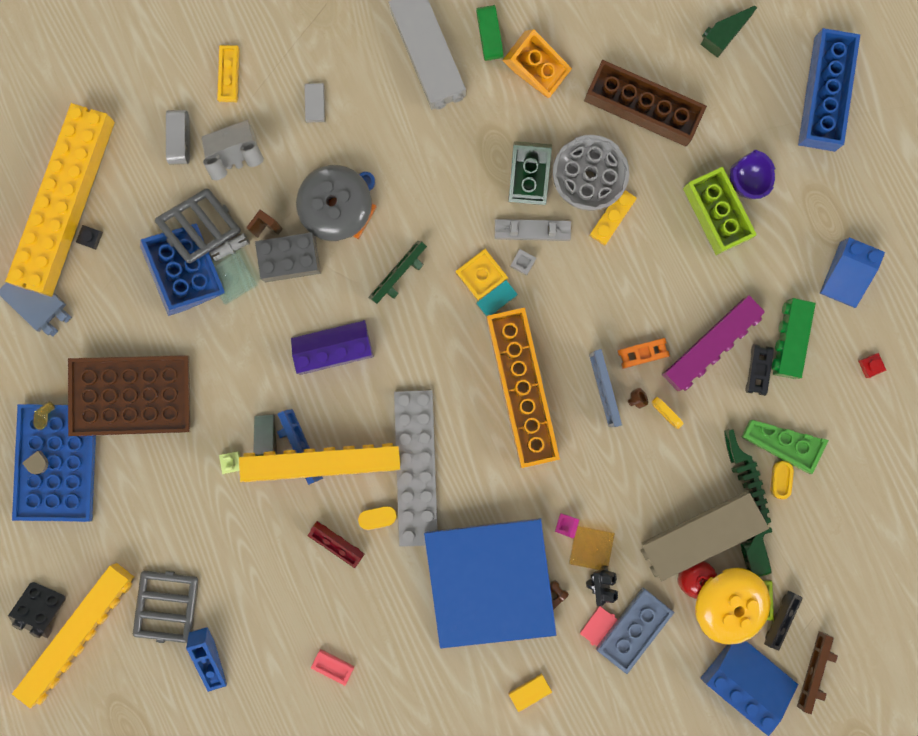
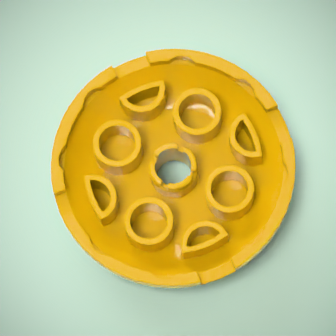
[695,568,771,645]

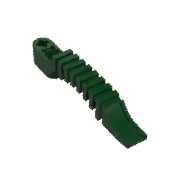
[724,429,772,577]

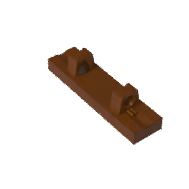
[797,631,838,715]

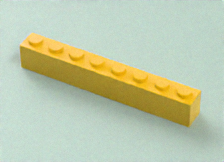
[239,443,400,483]
[12,563,134,708]

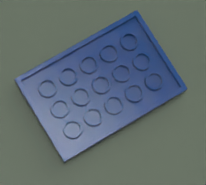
[12,404,96,522]

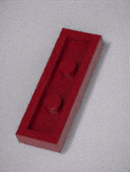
[308,521,365,568]

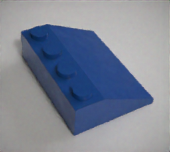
[140,223,225,316]
[700,641,799,736]

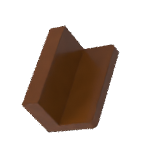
[246,209,283,238]

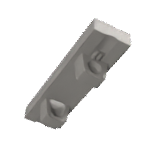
[495,219,571,241]

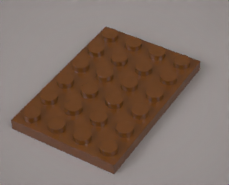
[68,355,190,436]

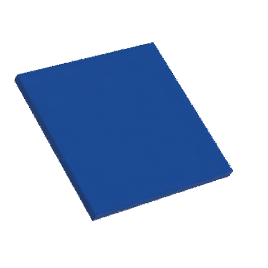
[424,518,557,649]

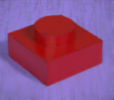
[858,353,887,378]

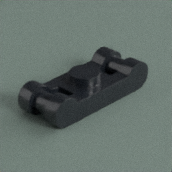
[745,344,774,396]

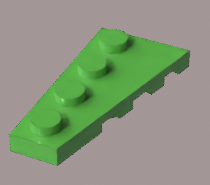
[741,420,829,474]

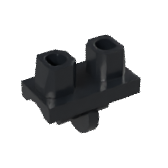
[586,565,618,606]

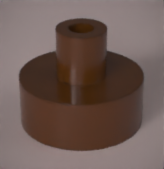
[628,388,648,409]

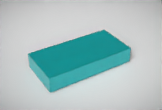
[476,280,518,317]

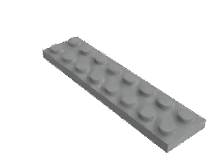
[394,390,438,546]

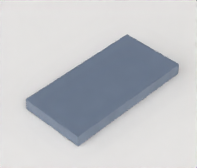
[589,349,622,427]
[596,587,675,674]

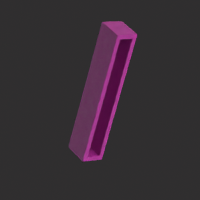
[662,295,765,391]

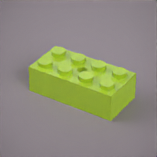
[683,167,757,256]

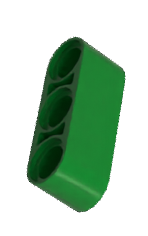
[476,5,503,61]

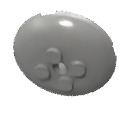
[553,135,629,211]

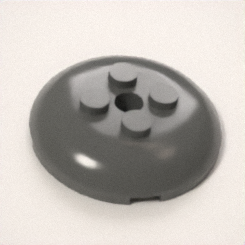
[296,165,372,241]

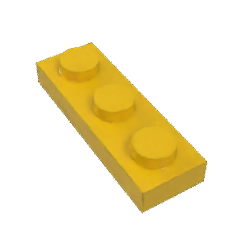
[589,190,637,246]

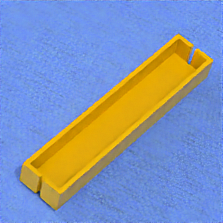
[5,103,115,297]

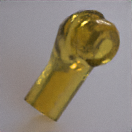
[33,401,55,430]

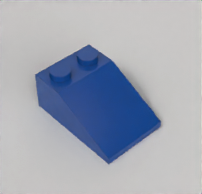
[820,237,885,308]

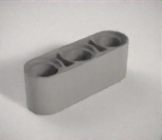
[166,110,190,165]

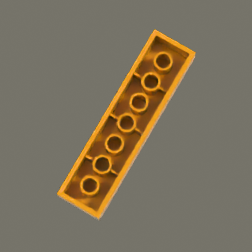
[486,307,560,468]

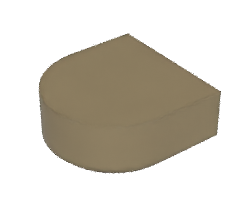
[23,451,48,474]

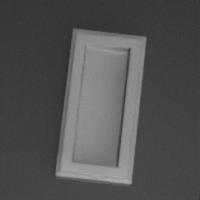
[305,83,325,123]

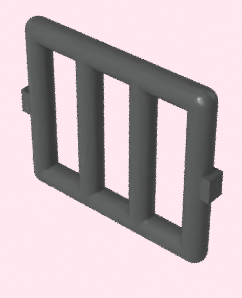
[155,189,241,263]
[132,571,198,643]

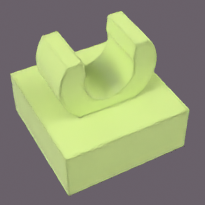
[219,451,241,474]

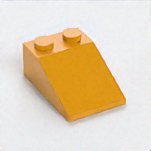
[502,29,572,98]

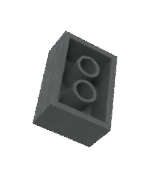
[255,232,321,283]

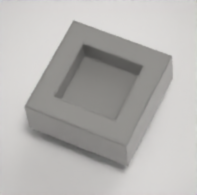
[510,249,536,276]

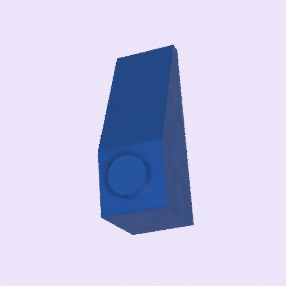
[186,627,227,692]

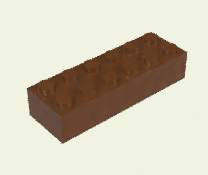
[584,59,707,147]

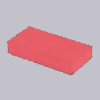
[311,649,355,686]

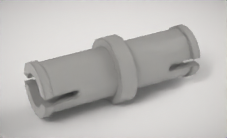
[210,233,250,261]

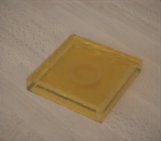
[569,526,615,570]

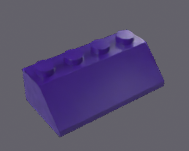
[291,320,374,375]

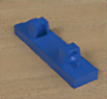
[277,409,323,485]

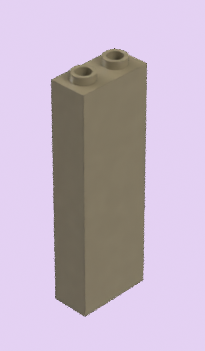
[641,491,769,582]

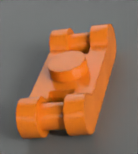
[617,338,670,369]

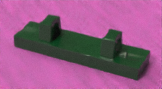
[368,241,427,304]

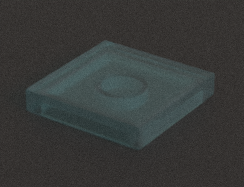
[214,253,258,305]

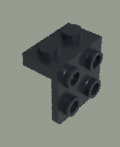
[8,582,65,639]

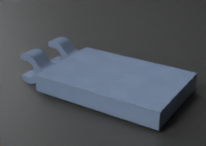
[0,282,72,337]

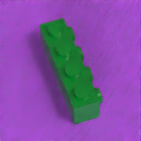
[772,298,816,379]

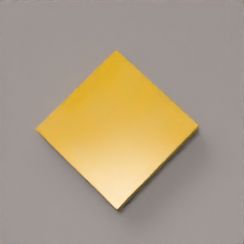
[455,249,508,301]

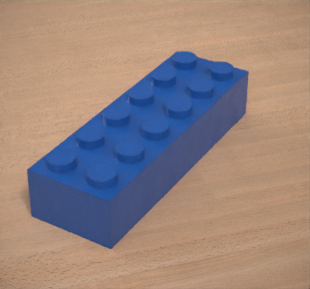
[798,28,861,152]

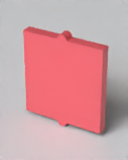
[580,606,618,646]

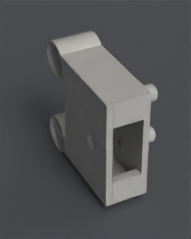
[202,120,264,180]

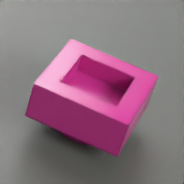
[555,513,579,538]

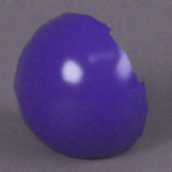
[730,150,775,199]

